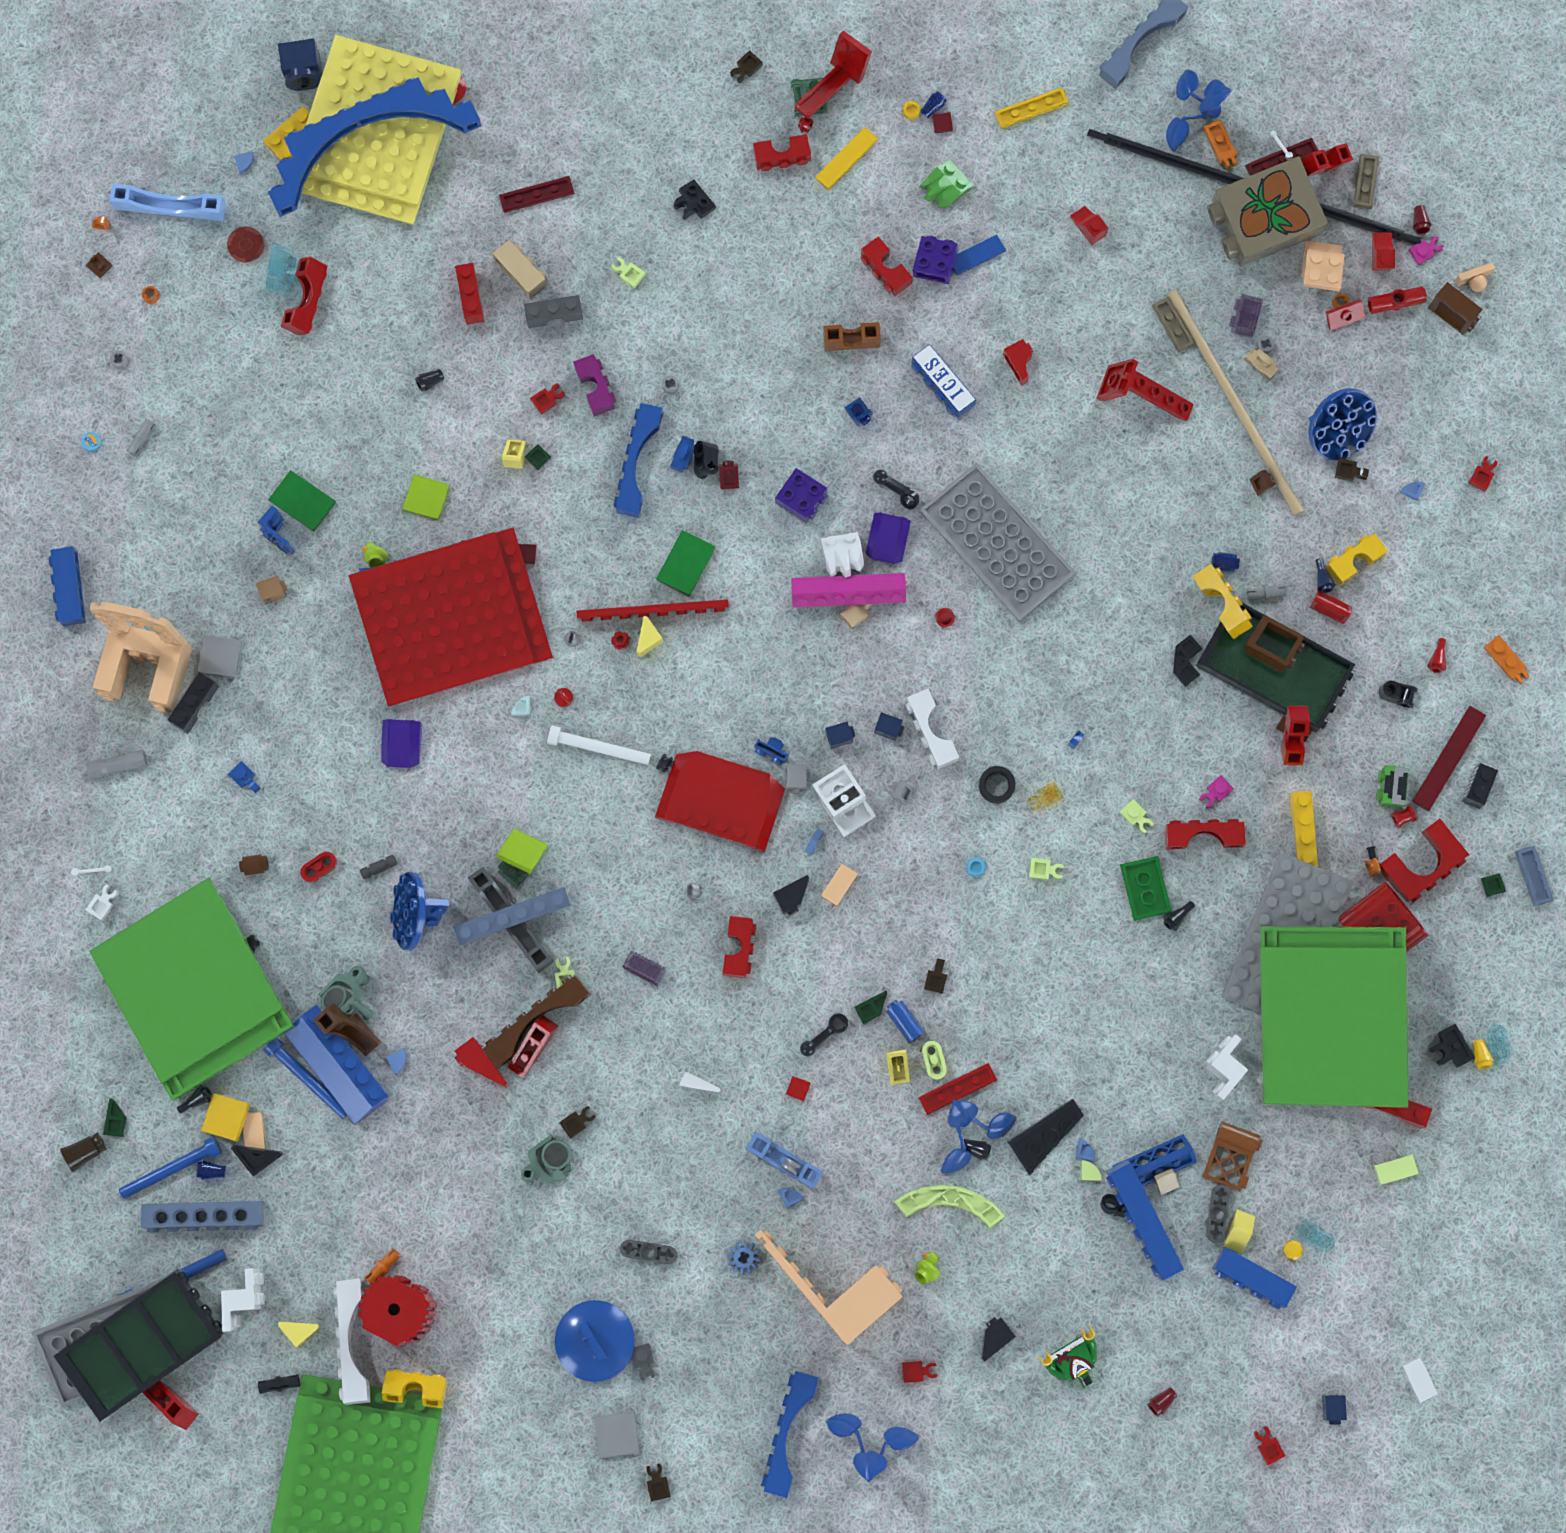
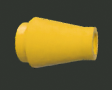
[1472,1039,1494,1070]

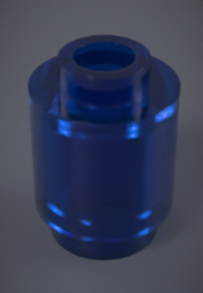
[1211,552,1240,573]

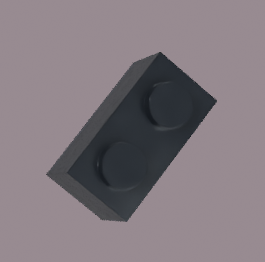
[1462,763,1498,809]

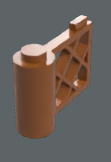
[1202,1121,1262,1191]

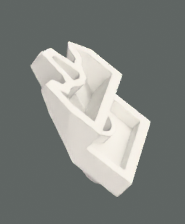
[821,532,864,578]

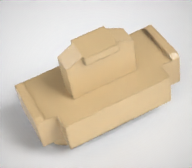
[1244,348,1279,381]

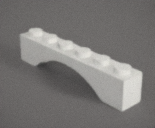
[334,1279,370,1405]

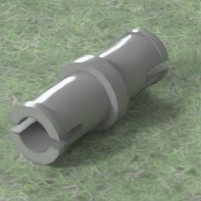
[126,419,156,457]
[1246,583,1287,601]

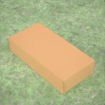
[821,864,858,907]
[243,1112,266,1149]

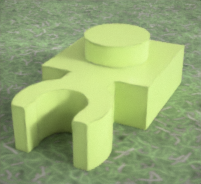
[611,257,645,289]
[1119,799,1154,834]
[1029,858,1064,880]
[555,957,575,989]

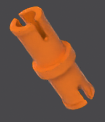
[364,1248,401,1283]

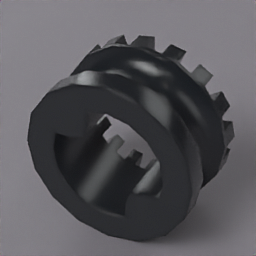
[656,754,673,773]

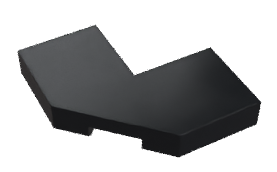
[1173,634,1203,687]

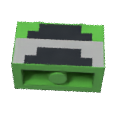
[1376,765,1409,809]

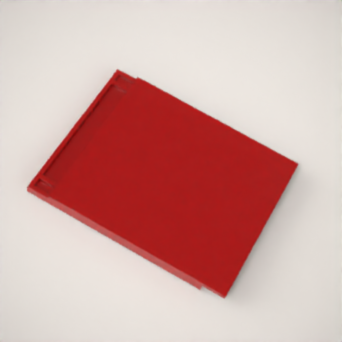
[348,527,553,707]

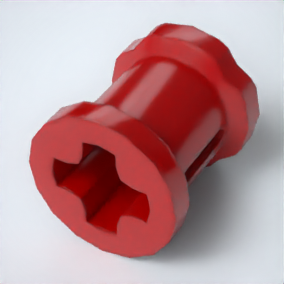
[1391,805,1417,828]

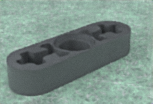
[1206,1185,1230,1243]
[620,1240,677,1264]

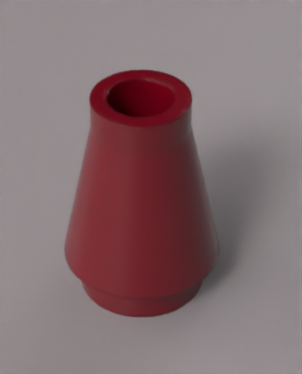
[1413,205,1431,234]
[1147,1387,1178,1417]

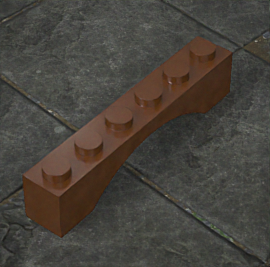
[483,975,592,1068]

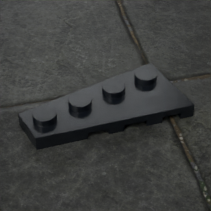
[1007,1099,1084,1176]

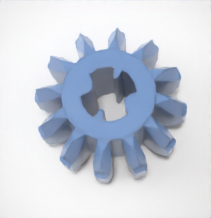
[727,1241,761,1275]

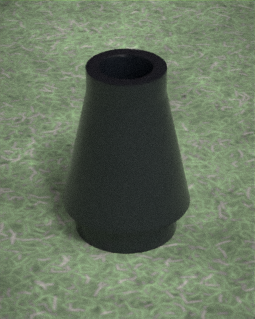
[415,369,444,391]
[961,1138,991,1160]

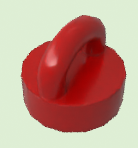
[935,608,955,627]
[554,688,573,707]

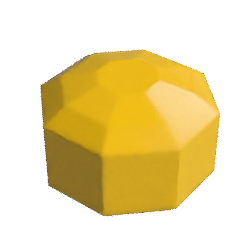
[1282,1240,1303,1260]

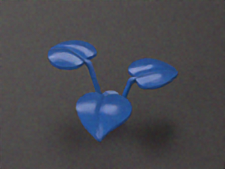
[1166,69,1232,152]
[941,1100,1016,1174]
[826,1413,919,1482]

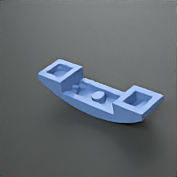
[746,1132,823,1189]

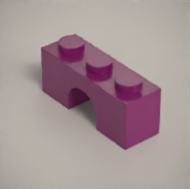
[573,354,616,417]

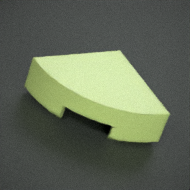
[1081,1160,1102,1181]

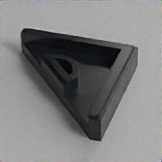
[231,1145,283,1176]

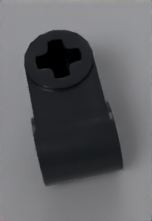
[694,441,719,479]
[1378,680,1418,708]

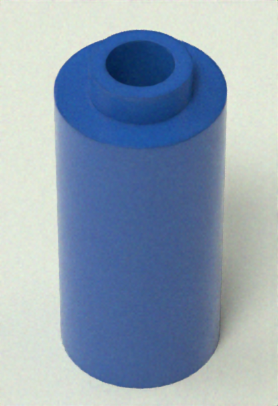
[886,1000,925,1044]

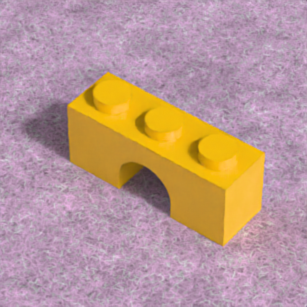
[1326,533,1388,586]
[382,1369,447,1409]

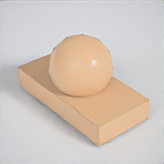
[1455,263,1495,292]

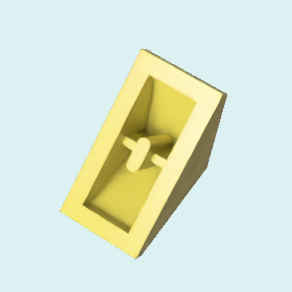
[502,439,526,469]
[636,616,663,657]
[886,1050,910,1085]
[1223,1209,1255,1254]
[278,1322,321,1347]

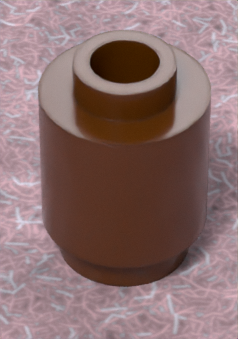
[239,854,269,876]

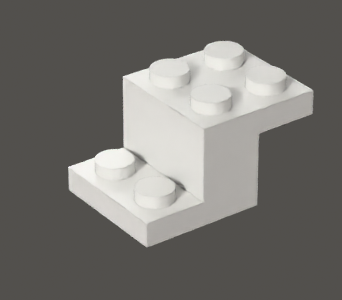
[812,764,876,838]
[1206,1034,1248,1103]
[221,1268,265,1332]

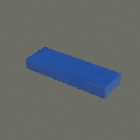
[953,235,1006,275]

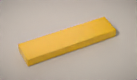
[994,87,1069,129]
[815,127,878,191]

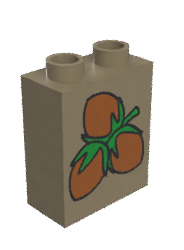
[1207,156,1328,267]

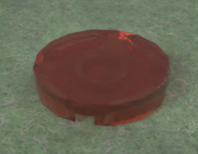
[227,226,264,263]

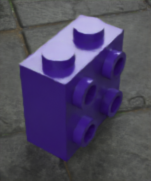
[912,236,958,284]
[775,468,828,523]

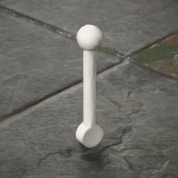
[1270,131,1293,160]
[71,865,112,876]

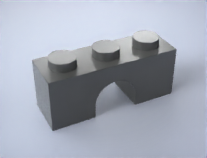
[524,295,583,329]

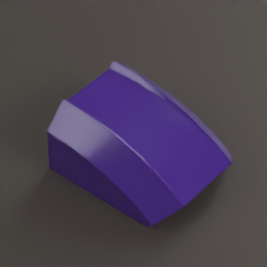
[865,512,911,564]
[381,719,422,768]

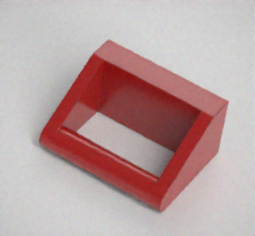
[1309,590,1352,624]

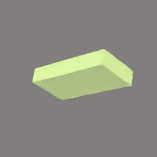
[1374,1155,1419,1185]

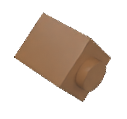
[256,576,288,605]

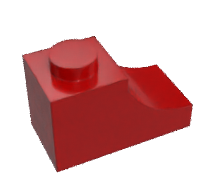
[1070,206,1109,246]
[1372,233,1395,271]
[1003,339,1033,385]

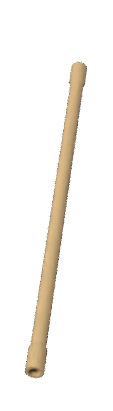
[1167,289,1304,516]

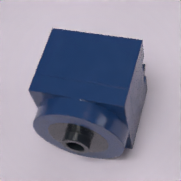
[278,38,323,91]

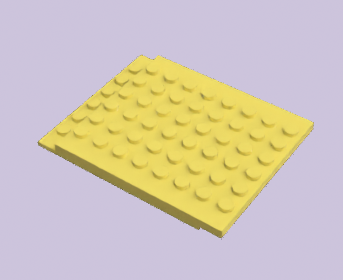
[301,35,462,225]

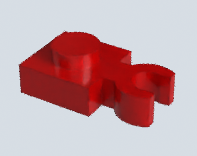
[530,383,565,415]
[1468,456,1498,492]
[902,1361,937,1383]
[1253,1426,1285,1465]

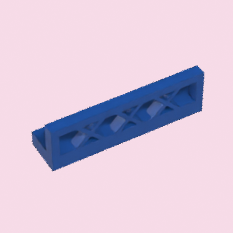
[1112,1134,1197,1186]

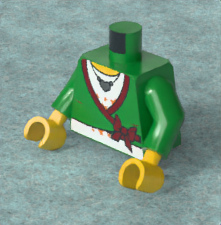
[1038,1326,1097,1388]

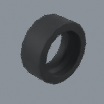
[979,766,1016,804]

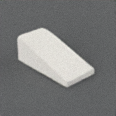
[679,1072,721,1093]
[1400,1357,1438,1403]

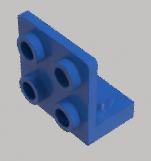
[257,505,295,555]

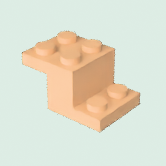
[1301,241,1345,291]

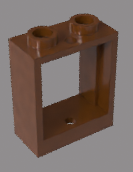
[1428,282,1483,335]
[1243,614,1305,674]

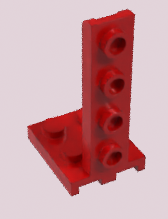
[794,30,872,119]
[1096,359,1194,421]

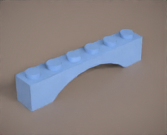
[109,184,226,221]

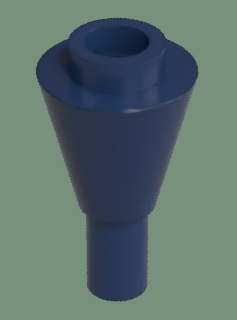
[1315,558,1336,593]

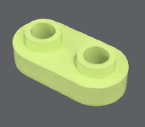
[922,1041,947,1080]

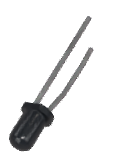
[1364,812,1376,860]

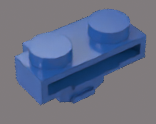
[670,436,695,472]
[754,737,789,766]

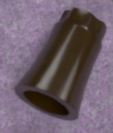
[60,1133,107,1173]

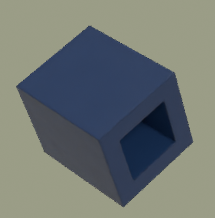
[874,712,904,741]
[825,721,855,749]
[1322,1395,1347,1425]

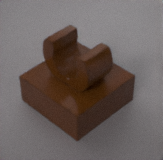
[86,252,113,278]
[1250,470,1275,496]

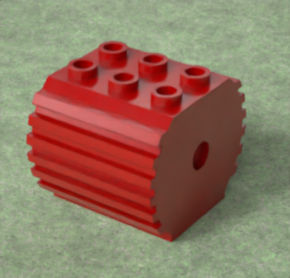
[1339,882,1429,953]
[358,1274,437,1347]

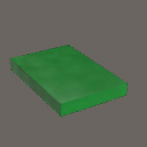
[268,470,336,532]
[656,530,716,596]
[1120,856,1172,921]

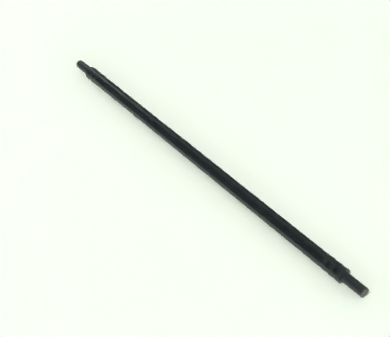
[1087,129,1422,244]

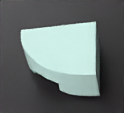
[511,696,531,716]

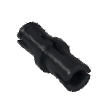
[258,1374,300,1394]

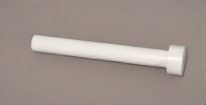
[547,725,651,765]

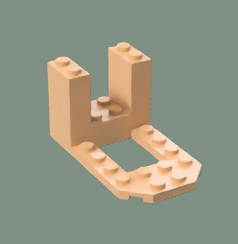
[89,602,193,714]
[755,1230,903,1345]

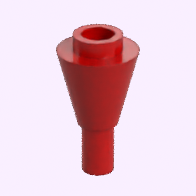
[1427,638,1446,673]

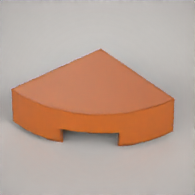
[92,217,111,230]

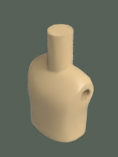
[839,604,873,629]

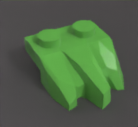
[919,159,974,207]

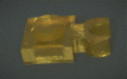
[1027,781,1064,811]

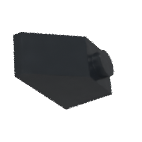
[773,875,809,916]
[981,1317,1016,1362]

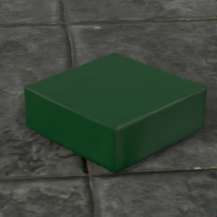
[525,444,551,470]
[1481,873,1506,897]

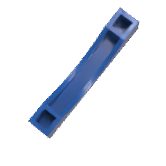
[614,403,663,518]
[761,1371,819,1498]

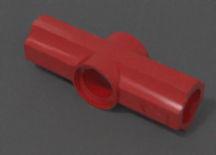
[1368,286,1427,314]

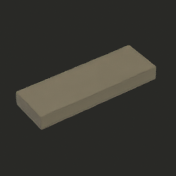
[1353,154,1379,209]
[1152,297,1195,353]

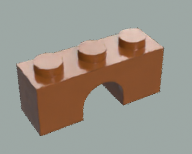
[823,322,881,351]

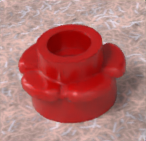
[798,117,814,133]
[611,631,630,650]

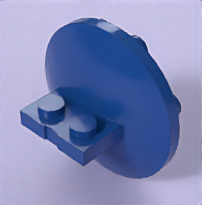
[1309,388,1378,460]
[390,872,449,950]
[555,1300,635,1382]

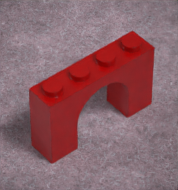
[1379,818,1470,903]

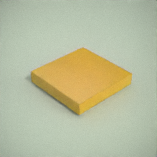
[201,1093,250,1142]

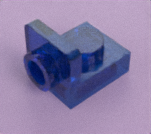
[844,397,873,426]

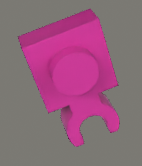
[1409,237,1444,265]
[1199,775,1234,808]

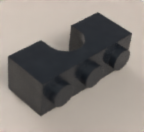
[168,672,219,734]

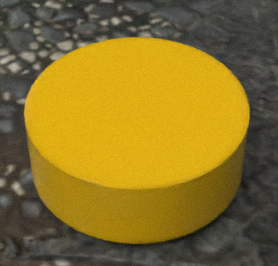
[902,101,921,120]

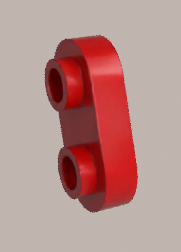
[300,852,337,883]

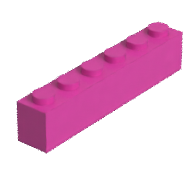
[791,573,906,608]

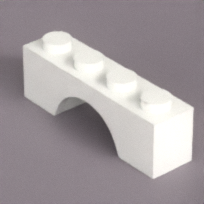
[905,689,959,770]

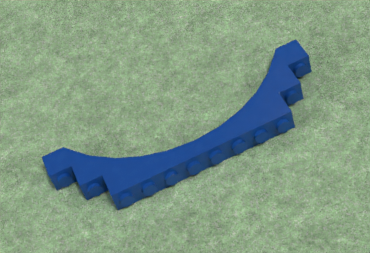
[268,77,482,217]

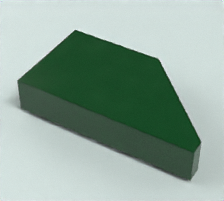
[854,991,887,1024]
[103,1098,127,1137]

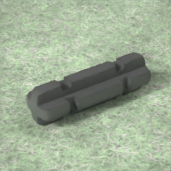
[360,855,397,879]

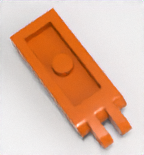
[1203,120,1238,169]
[1483,635,1529,684]

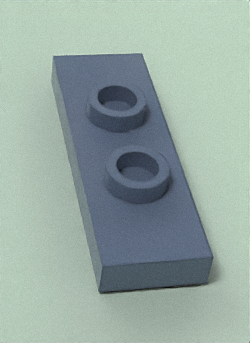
[1515,845,1554,907]

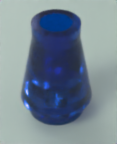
[920,91,947,119]
[196,1160,226,1180]

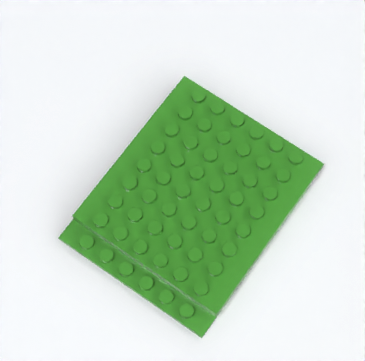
[89,877,295,1101]
[1260,926,1409,1107]
[270,1374,442,1533]

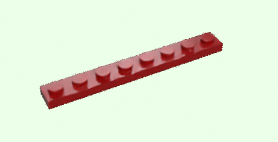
[576,599,729,622]

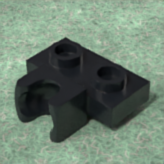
[674,179,716,220]
[1429,1024,1475,1068]

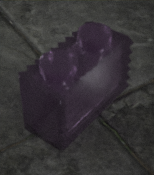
[1229,294,1263,339]
[623,950,666,987]

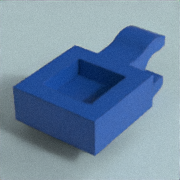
[228,761,261,794]

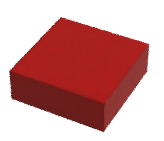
[786,1076,811,1101]

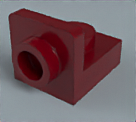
[719,461,739,489]

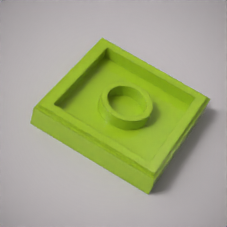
[402,474,450,521]
[496,828,548,874]

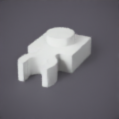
[86,885,119,921]

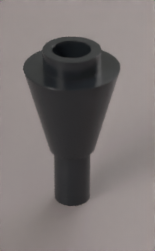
[1163,901,1195,931]
[177,1085,212,1114]

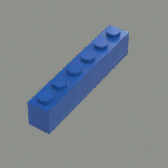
[1106,1160,1184,1280]

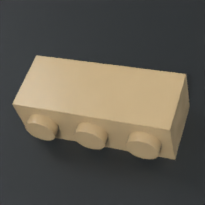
[492,240,547,298]

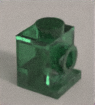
[498,861,529,889]

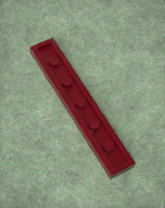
[1412,706,1486,811]

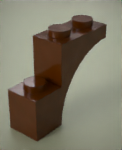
[313,1003,381,1056]

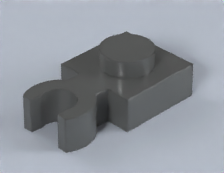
[632,1343,655,1381]

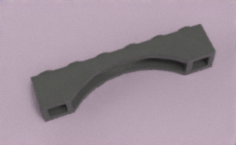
[468,867,554,973]

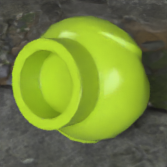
[362,542,388,567]
[914,1252,940,1285]

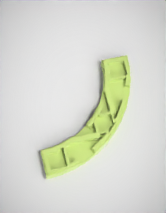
[894,1185,1005,1229]

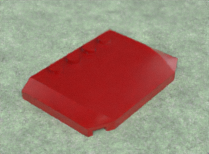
[655,751,785,853]

